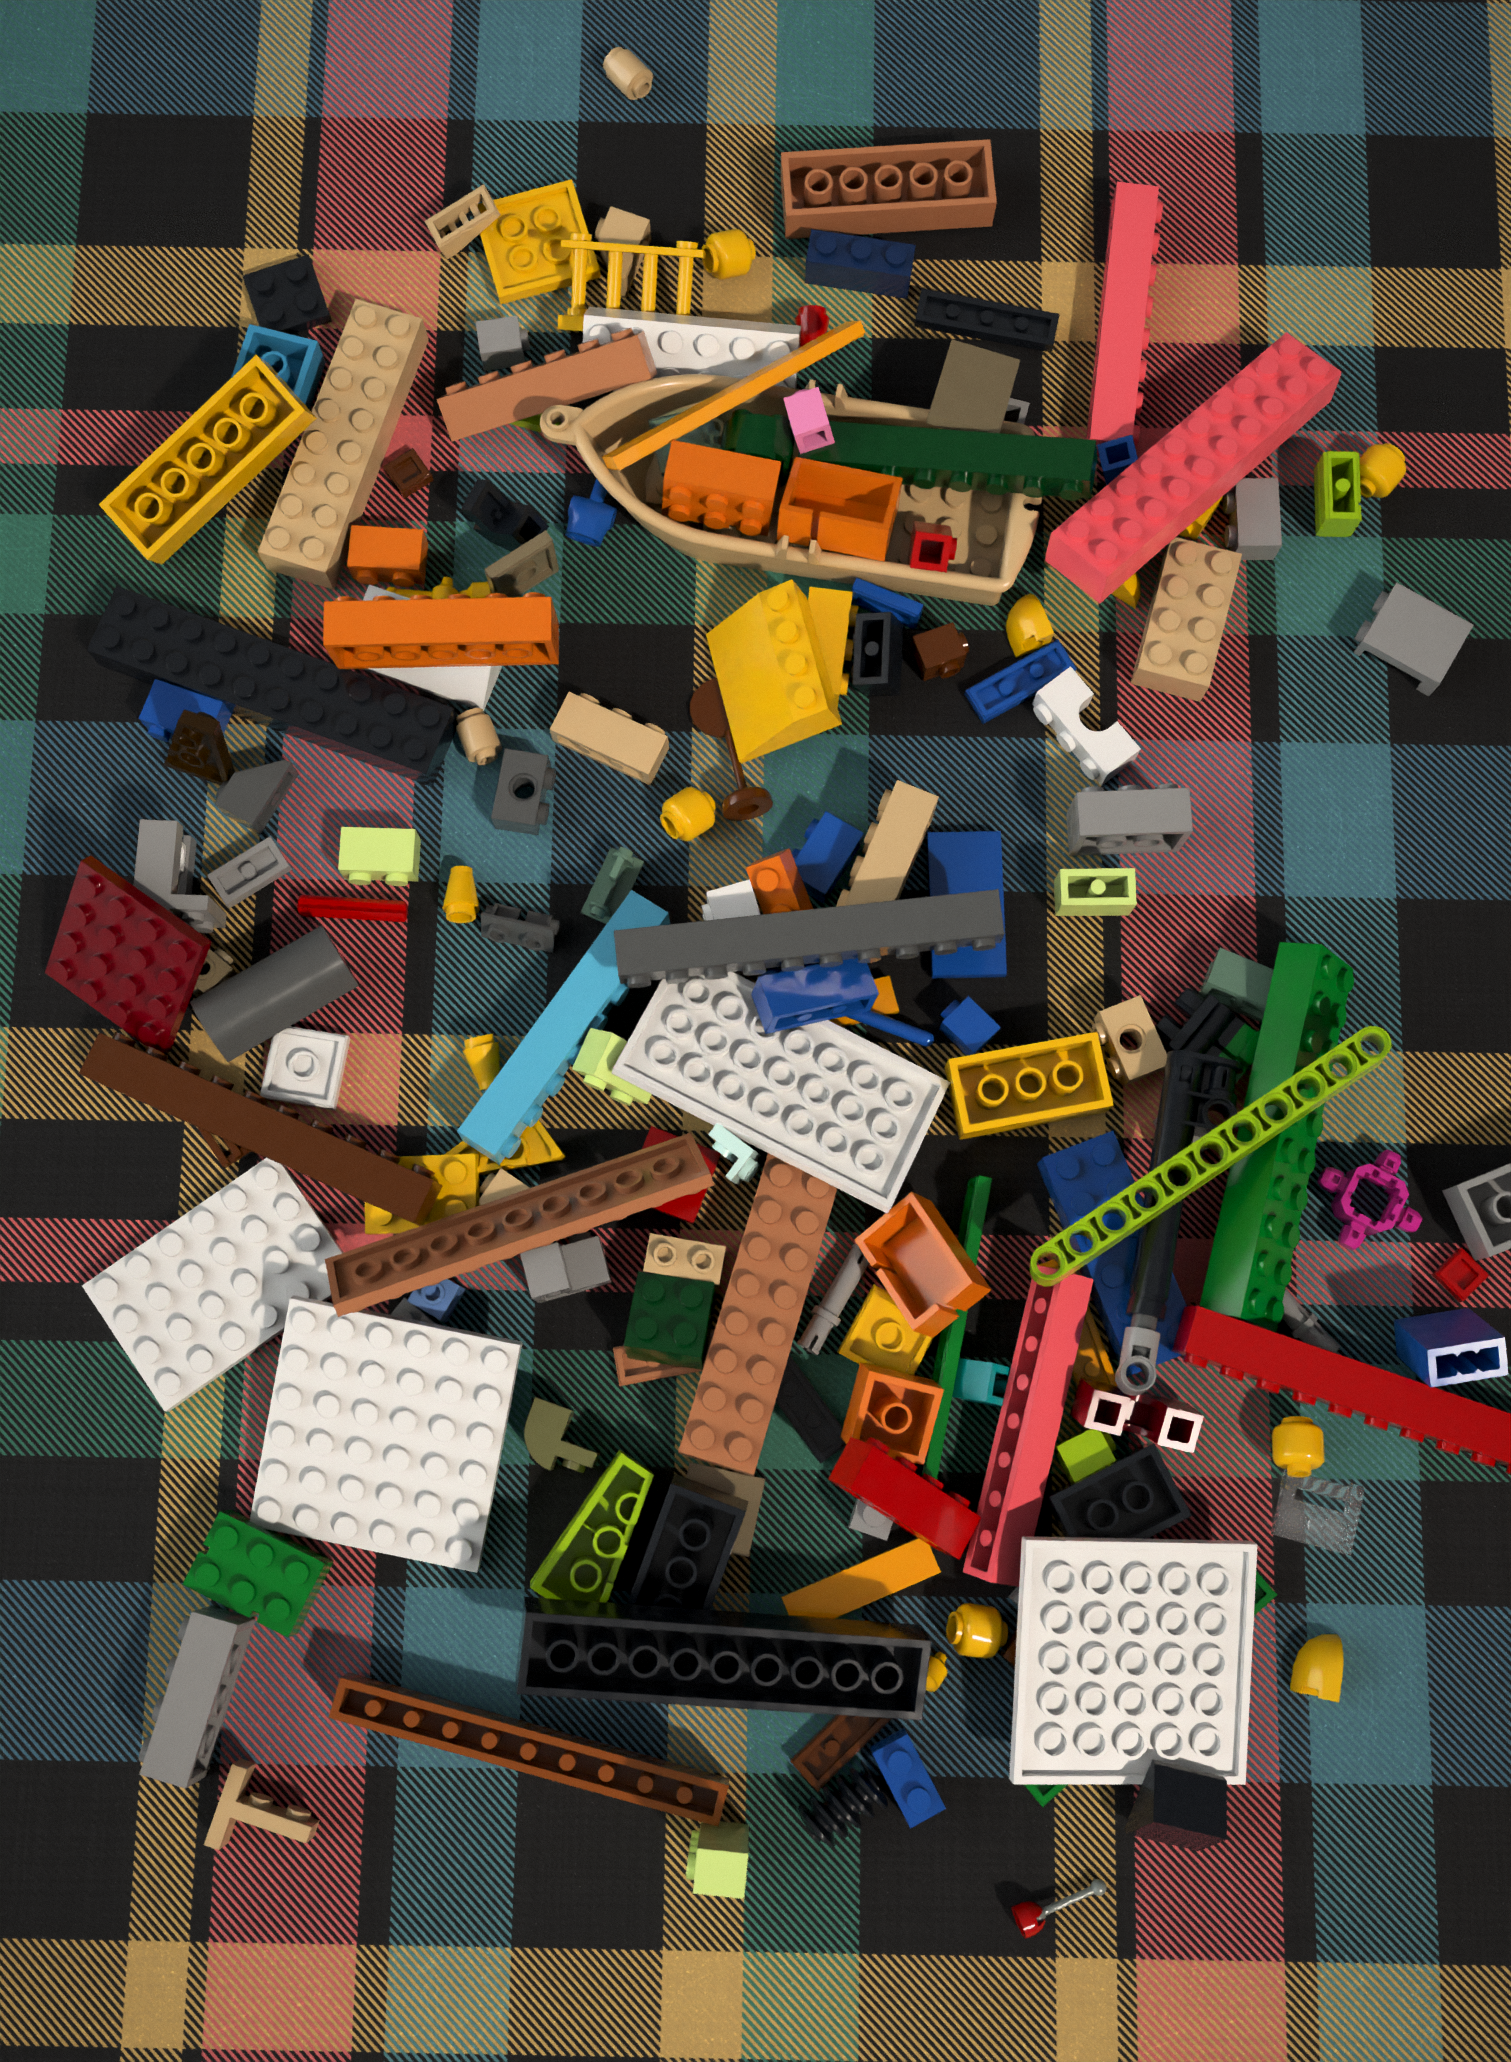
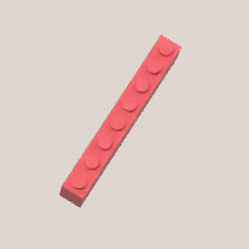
[1086,182,1163,457]
[963,1265,1094,1587]

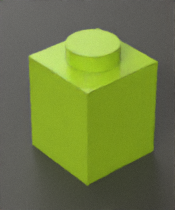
[1054,1428,1117,1482]

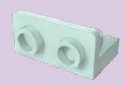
[708,1123,762,1185]

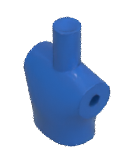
[565,479,617,547]

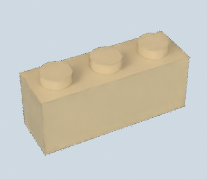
[550,692,669,785]

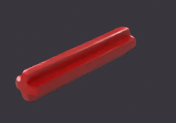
[297,895,408,922]

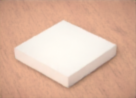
[260,1026,351,1111]

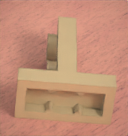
[204,1759,320,1850]

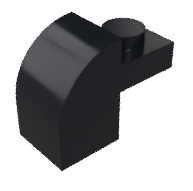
[461,479,549,552]

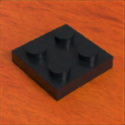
[242,254,332,334]

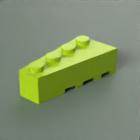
[530,1449,654,1602]

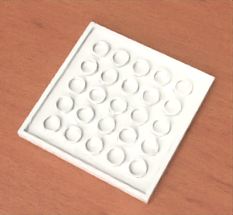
[250,1295,523,1573]
[1009,1536,1258,1784]

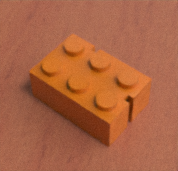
[661,440,781,536]
[777,457,903,562]
[854,1192,991,1338]

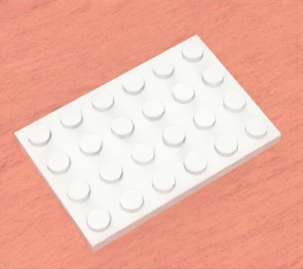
[82,1158,344,1412]

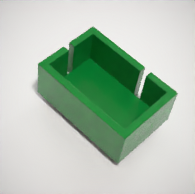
[182,1510,334,1637]

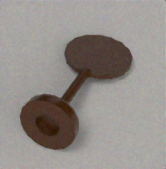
[690,678,773,821]

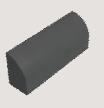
[190,925,359,1062]

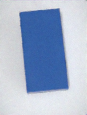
[851,578,924,629]

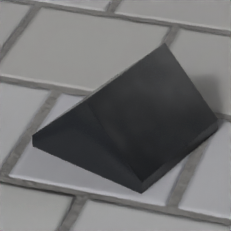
[1124,1759,1227,1851]

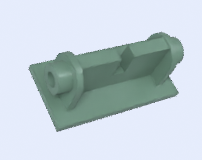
[581,847,644,924]

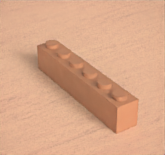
[437,327,657,442]

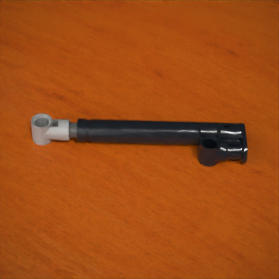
[1115,1050,1244,1396]

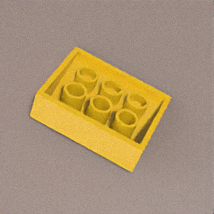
[706,579,842,764]

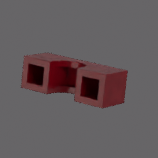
[1070,1377,1204,1453]

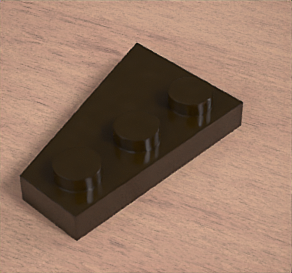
[163,709,235,785]

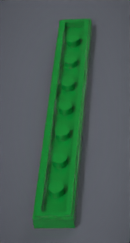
[915,1175,992,1479]

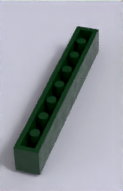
[798,421,1097,501]

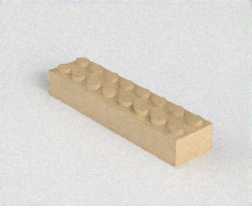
[258,299,429,590]

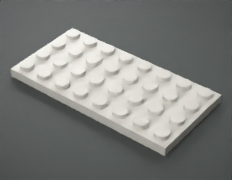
[612,972,950,1213]

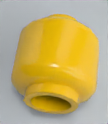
[702,229,756,280]
[1359,443,1406,498]
[660,787,716,842]
[1272,1416,1325,1477]
[946,1603,1008,1659]

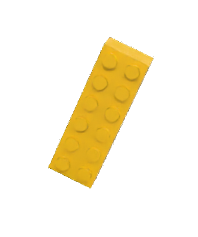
[99,355,317,565]

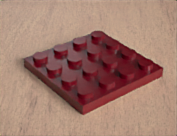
[45,855,212,1054]

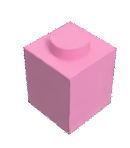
[783,387,835,454]

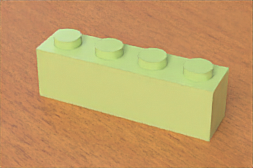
[686,1821,749,1899]

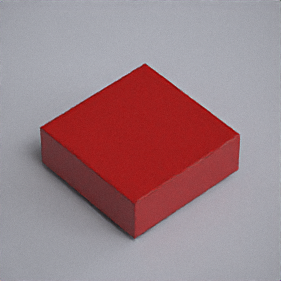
[1432,1248,1489,1302]

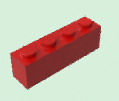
[828,1437,981,1560]

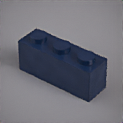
[805,229,916,299]

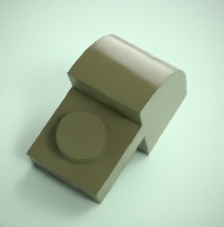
[524,1397,600,1473]

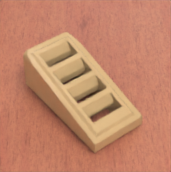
[425,184,501,260]

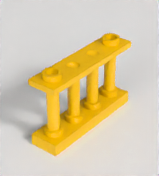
[557,233,706,331]

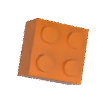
[840,1362,944,1465]

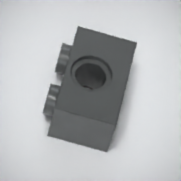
[491,748,556,836]

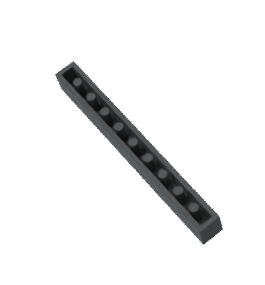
[614,889,1005,988]

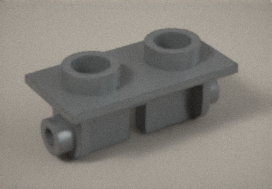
[481,903,560,953]

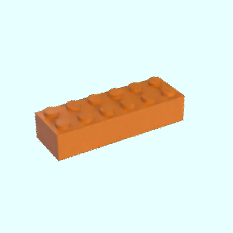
[323,592,559,669]

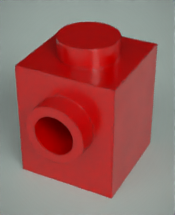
[908,521,957,573]

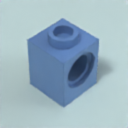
[407,1279,466,1323]

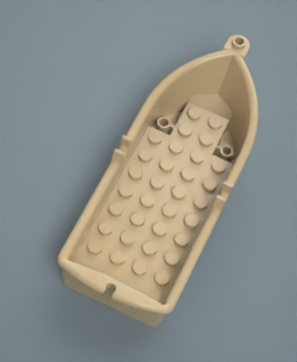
[540,374,1042,606]

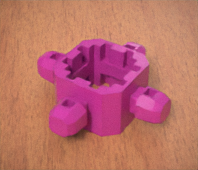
[1317,1149,1422,1251]

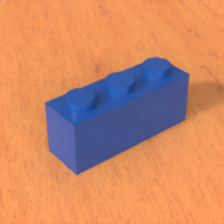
[751,958,879,1034]

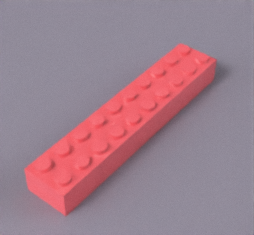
[1045,332,1342,604]

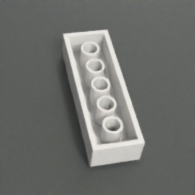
[583,307,801,391]

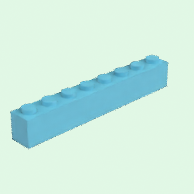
[457,890,670,1165]

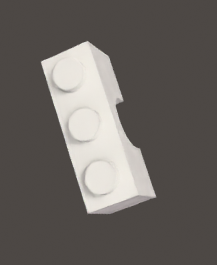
[1032,666,1141,786]

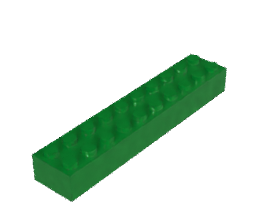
[1200,942,1354,1332]

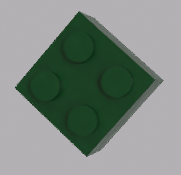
[624,1271,717,1370]

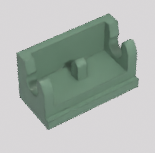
[1198,948,1274,1023]

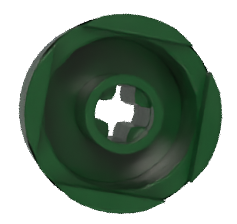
[720,409,795,487]

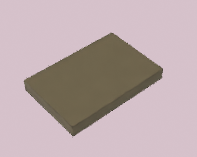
[926,339,1020,433]

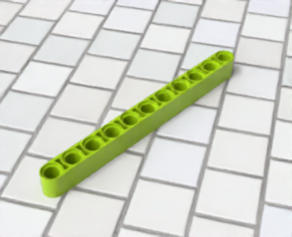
[1030,1026,1391,1286]

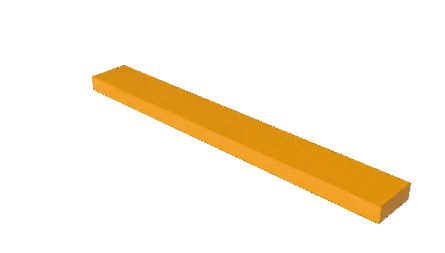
[602,320,866,470]

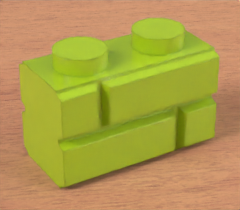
[1314,451,1362,537]

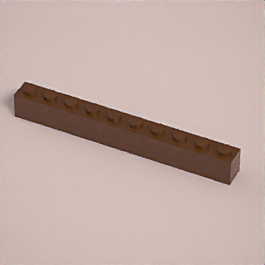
[79,1032,442,1226]

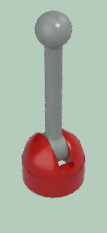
[1012,1879,1107,1939]

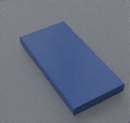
[927,831,1007,978]

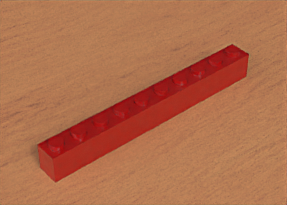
[1172,1306,1511,1475]

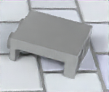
[1354,583,1474,696]

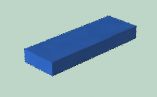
[964,639,1077,724]

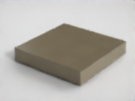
[484,530,559,597]
[686,1462,765,1557]

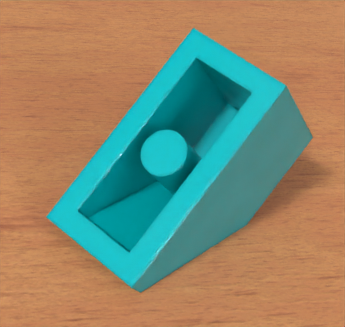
[952,1358,1010,1408]

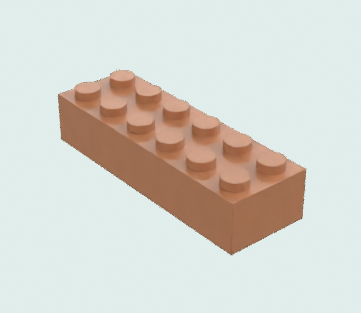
[780,139,997,239]

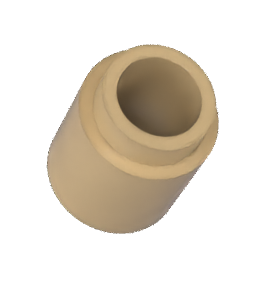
[603,47,653,100]
[456,708,502,765]

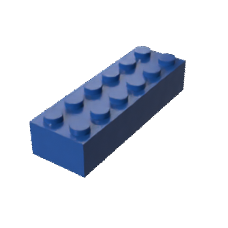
[1037,1131,1187,1376]

